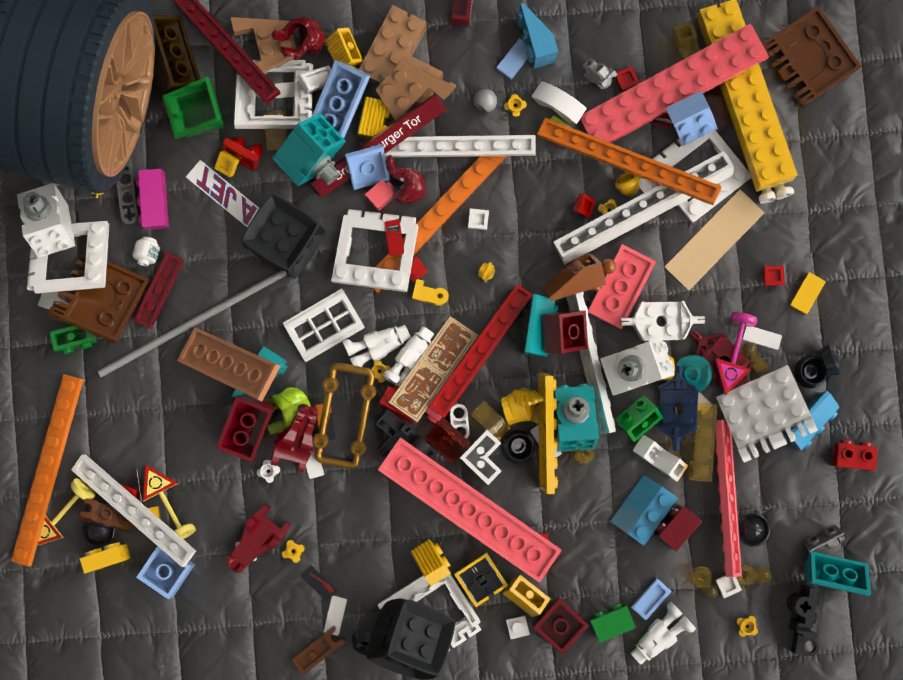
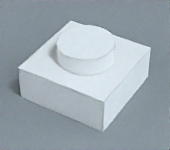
[468,209,489,230]
[715,575,742,598]
[506,615,530,639]

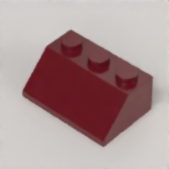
[216,395,276,462]

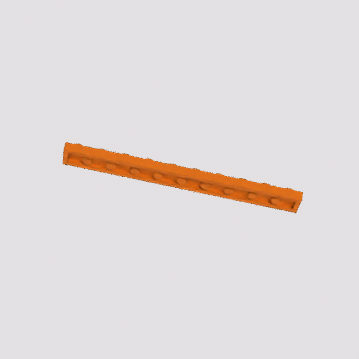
[537,118,722,206]
[373,156,507,293]
[11,374,84,566]

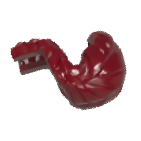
[271,17,326,59]
[385,155,426,204]

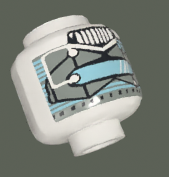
[133,237,160,267]

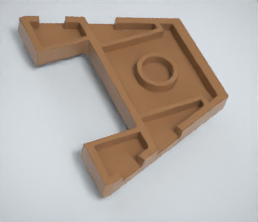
[231,17,296,74]
[376,60,456,137]

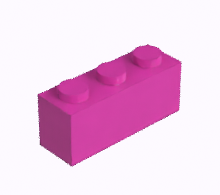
[136,169,169,230]

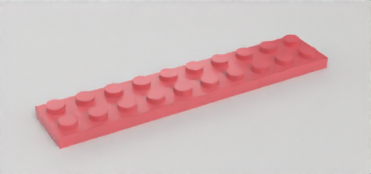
[580,23,769,143]
[378,437,562,583]

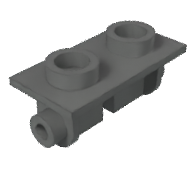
[802,525,845,555]

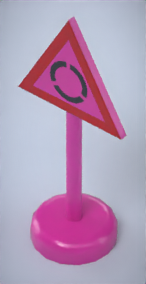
[715,312,758,395]

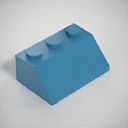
[782,391,839,450]
[610,475,678,546]

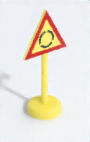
[143,465,196,539]
[37,478,96,546]

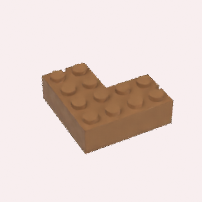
[359,5,443,106]

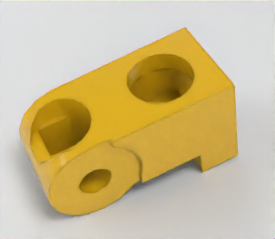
[412,279,449,306]

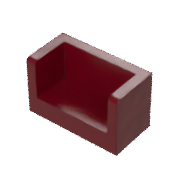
[451,0,473,27]

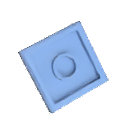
[345,144,390,190]

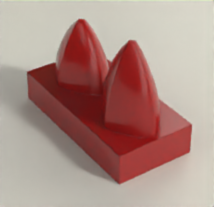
[222,136,262,171]

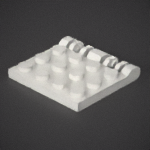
[716,365,818,463]

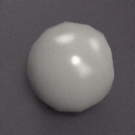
[473,89,497,113]

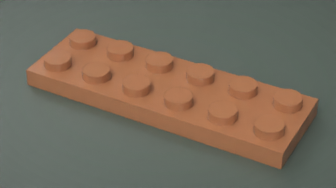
[177,327,280,402]

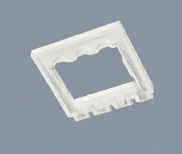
[234,60,313,129]
[653,130,751,223]
[331,209,419,292]
[27,221,109,294]
[378,574,481,651]

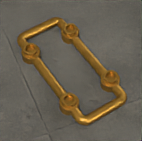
[313,363,377,469]

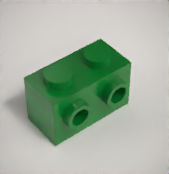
[50,326,98,355]
[614,395,663,442]
[589,603,636,643]

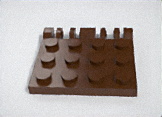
[762,6,862,108]
[47,252,150,344]

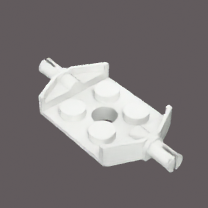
[620,301,705,341]

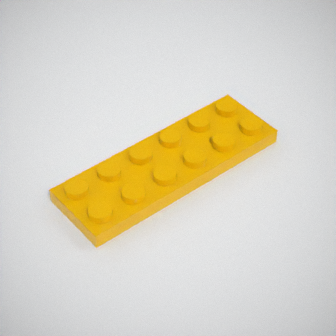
[538,373,558,494]

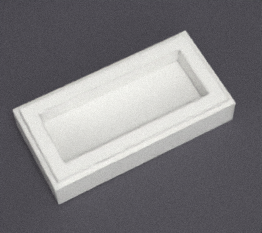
[297,65,331,94]

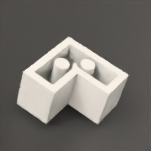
[460,430,501,485]

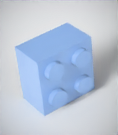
[666,91,718,145]
[136,546,195,599]

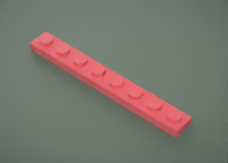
[714,420,742,577]

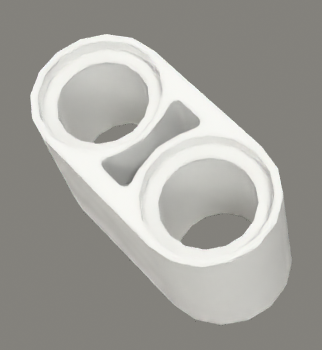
[450,404,469,441]

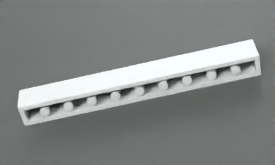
[554,151,734,265]

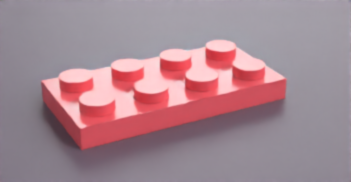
[588,244,656,330]

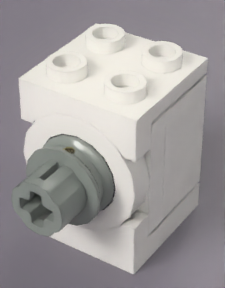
[17,183,75,258]
[600,338,675,396]

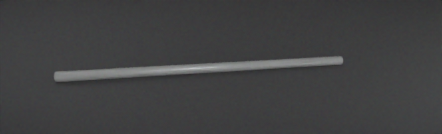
[98,270,287,377]

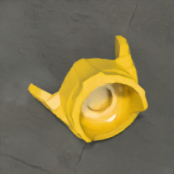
[501,388,544,425]

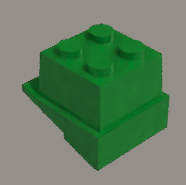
[163,77,224,139]

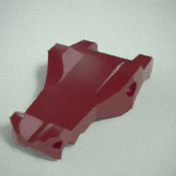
[270,404,318,472]
[226,504,291,573]

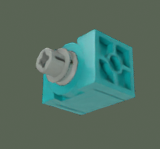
[272,113,346,186]
[553,384,599,452]

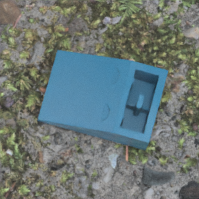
[516,3,558,69]

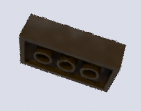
[153,15,201,96]

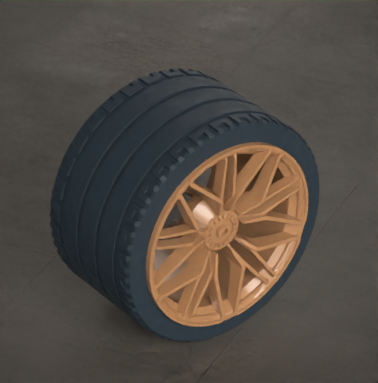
[0,0,155,194]

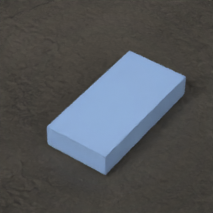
[496,38,530,80]
[631,578,672,620]

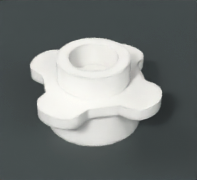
[257,460,280,483]

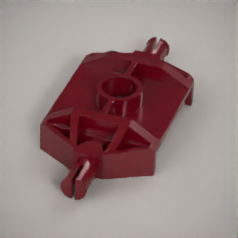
[690,329,752,390]

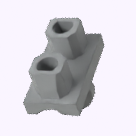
[583,58,617,89]

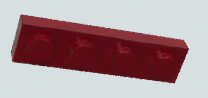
[133,252,185,329]

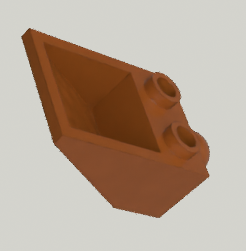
[543,254,616,301]

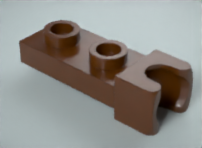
[79,498,134,533]
[291,626,346,675]

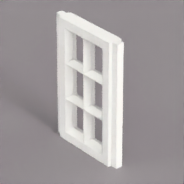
[283,289,365,362]

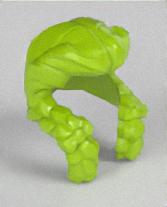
[268,387,310,434]

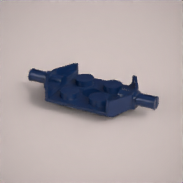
[656,366,698,451]

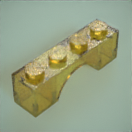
[689,403,717,482]

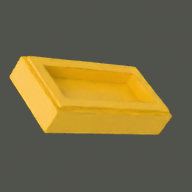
[789,272,826,315]

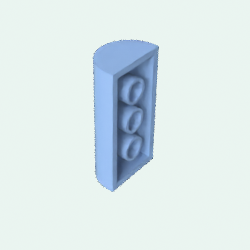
[312,60,370,138]

